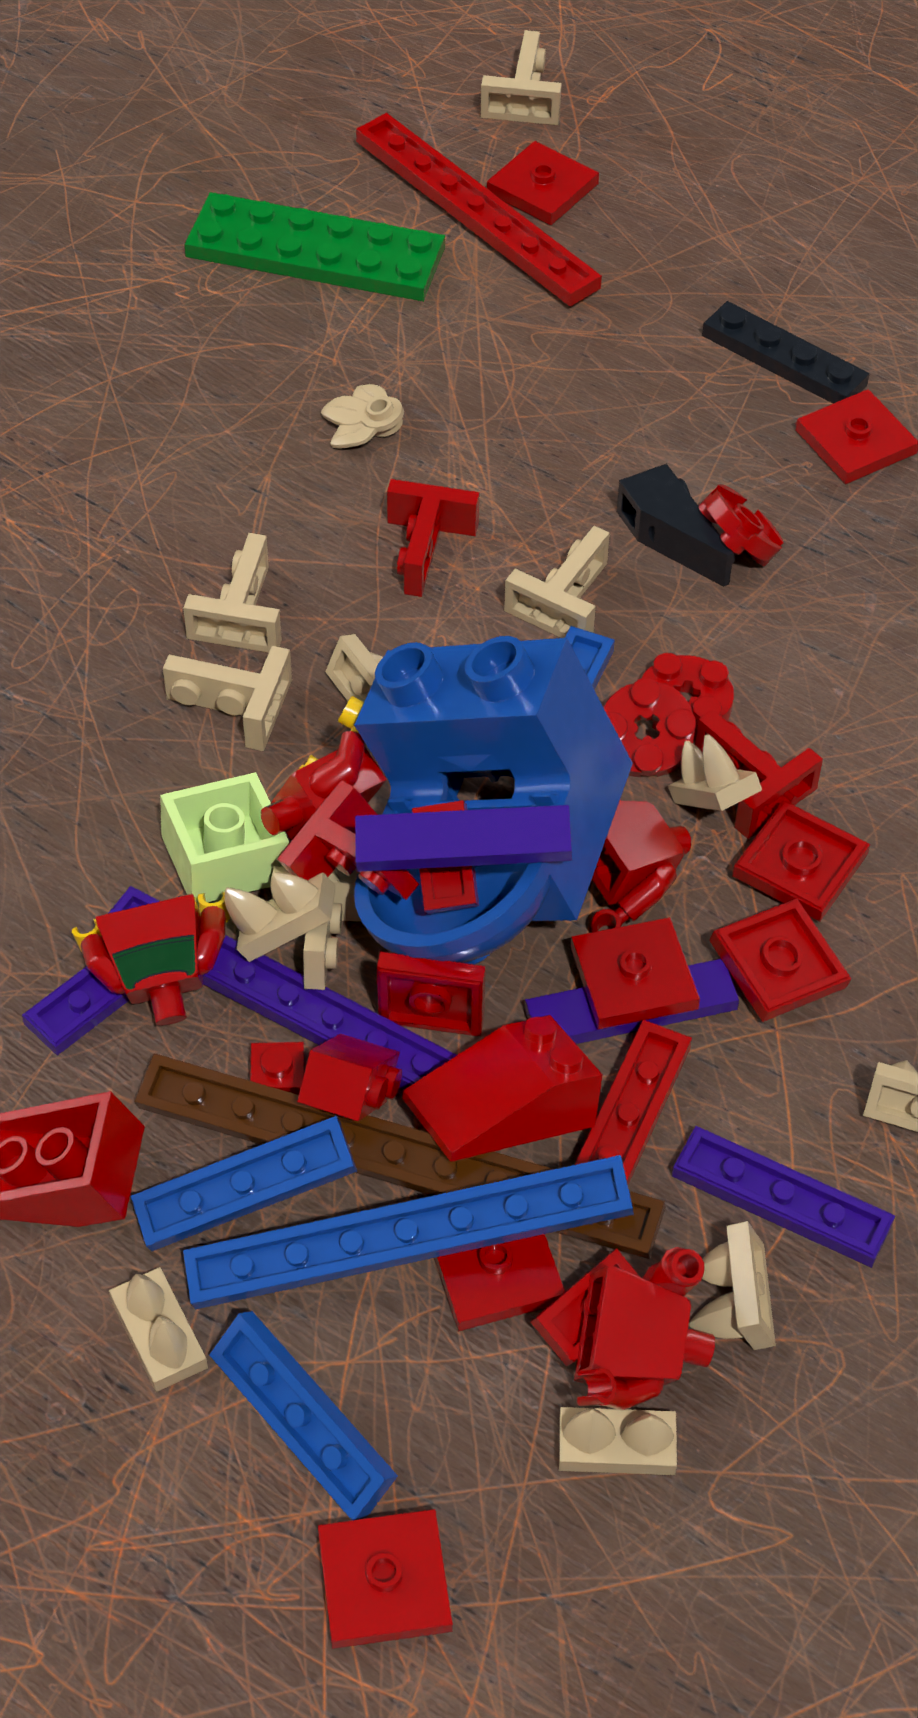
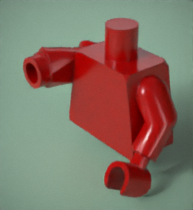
[574,1247,715,1410]

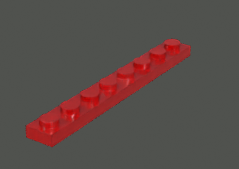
[356,112,602,307]

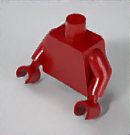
[591,800,691,932]

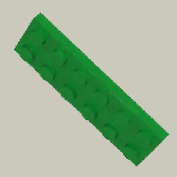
[184,192,445,302]

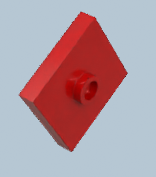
[487,141,599,225]
[795,389,918,485]
[733,800,870,922]
[709,899,852,1022]
[571,917,700,1029]
[377,951,486,1036]
[434,1234,565,1332]
[318,1509,453,1649]

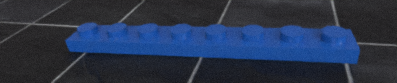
[183,1155,634,1310]

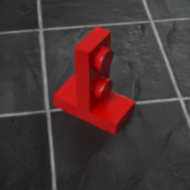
[387,479,480,597]
[695,709,823,839]
[277,780,419,900]

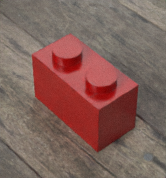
[297,1034,402,1121]

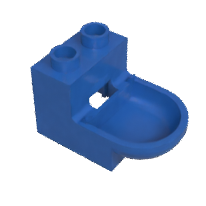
[354,636,633,964]

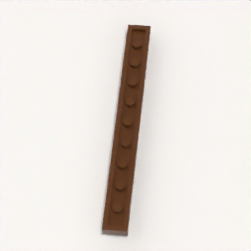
[134,1053,666,1260]

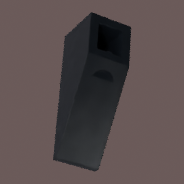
[616,464,735,587]

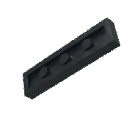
[702,301,870,404]

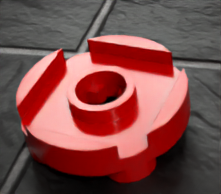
[698,484,783,566]
[641,653,734,740]
[604,678,696,778]

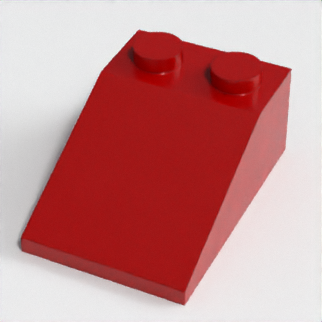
[402,1015,603,1162]
[0,1091,145,1227]

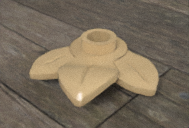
[321,384,404,448]

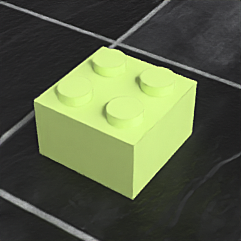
[160,772,289,905]

